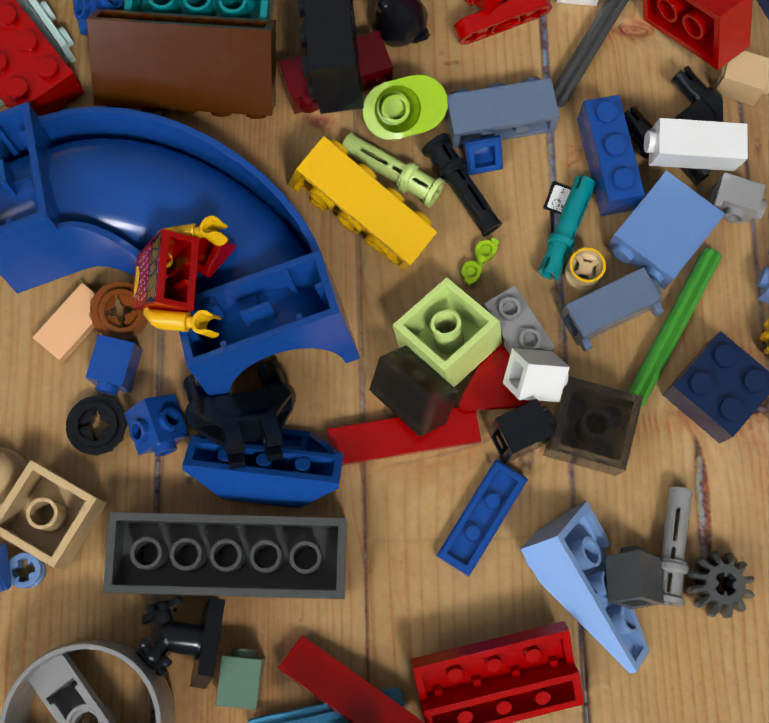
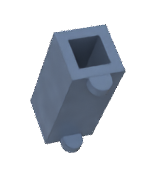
[560,267,663,351]

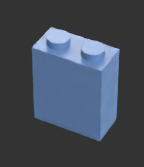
[607,170,725,290]

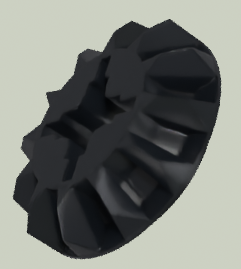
[66,396,128,456]

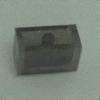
[369,345,458,437]

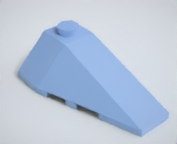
[520,501,650,674]

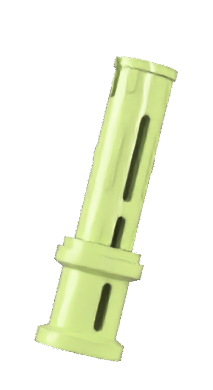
[342,132,445,208]

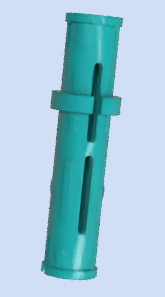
[537,175,597,281]

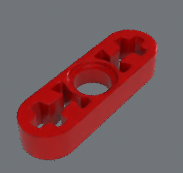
[453,0,552,45]

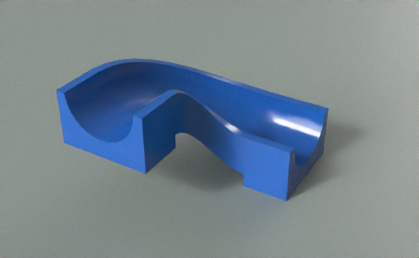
[0,102,360,397]

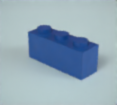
[577,95,645,216]

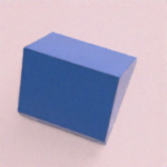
[462,135,503,175]

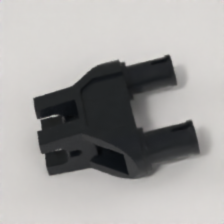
[624,66,723,186]
[183,361,296,469]

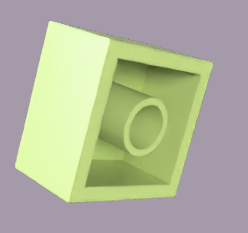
[392,277,502,391]

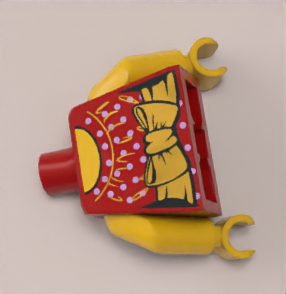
[132,216,228,338]

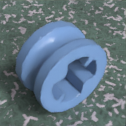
[9,553,46,588]

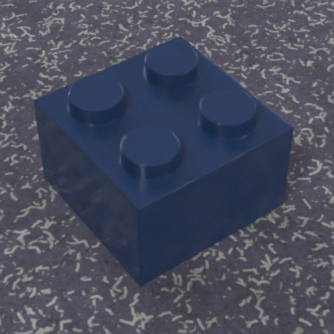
[662,331,769,444]

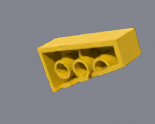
[287,136,437,271]

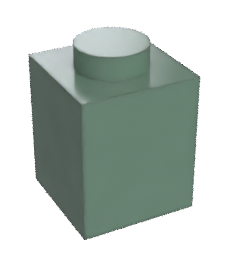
[216,648,265,710]

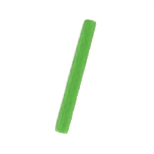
[625,247,722,408]

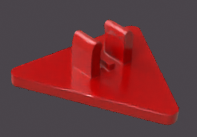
[458,344,542,411]

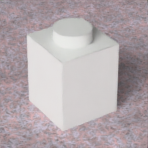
[503,348,570,402]

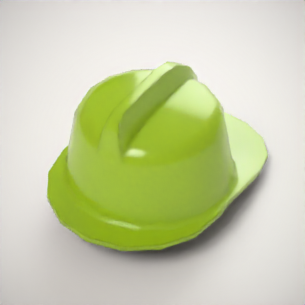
[362,74,448,140]

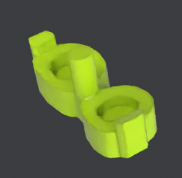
[460,238,499,287]

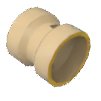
[563,247,606,293]

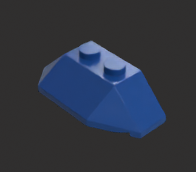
[182,428,344,508]

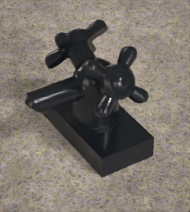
[135,596,225,689]

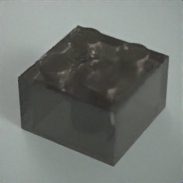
[543,376,643,476]

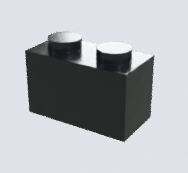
[488,399,556,464]

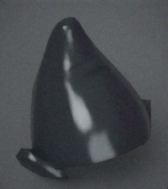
[372,0,430,47]

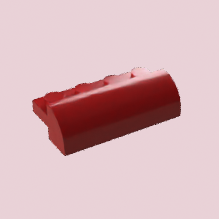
[410,621,584,723]

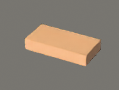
[32,283,111,363]

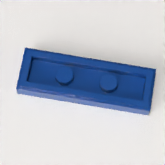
[436,459,528,577]

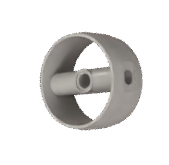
[0,639,176,723]

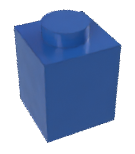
[86,334,142,396]

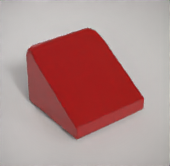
[197,225,237,278]

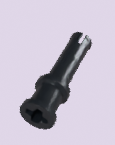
[421,133,503,237]

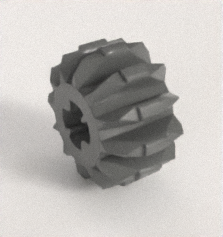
[686,551,755,618]

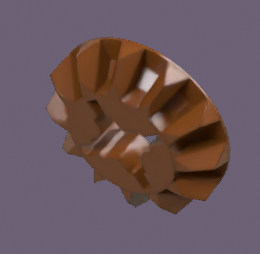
[89,281,148,340]

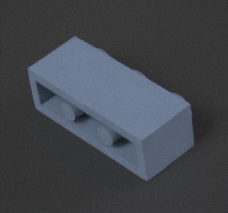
[445,77,560,148]

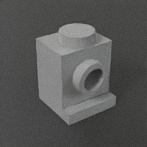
[709,172,767,223]

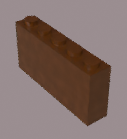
[86,9,276,119]

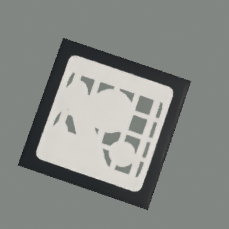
[543,181,572,214]

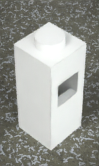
[644,118,748,171]

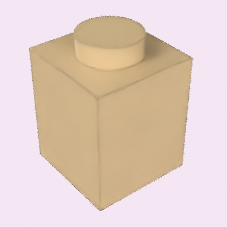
[715,50,769,106]

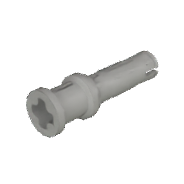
[660,487,693,607]

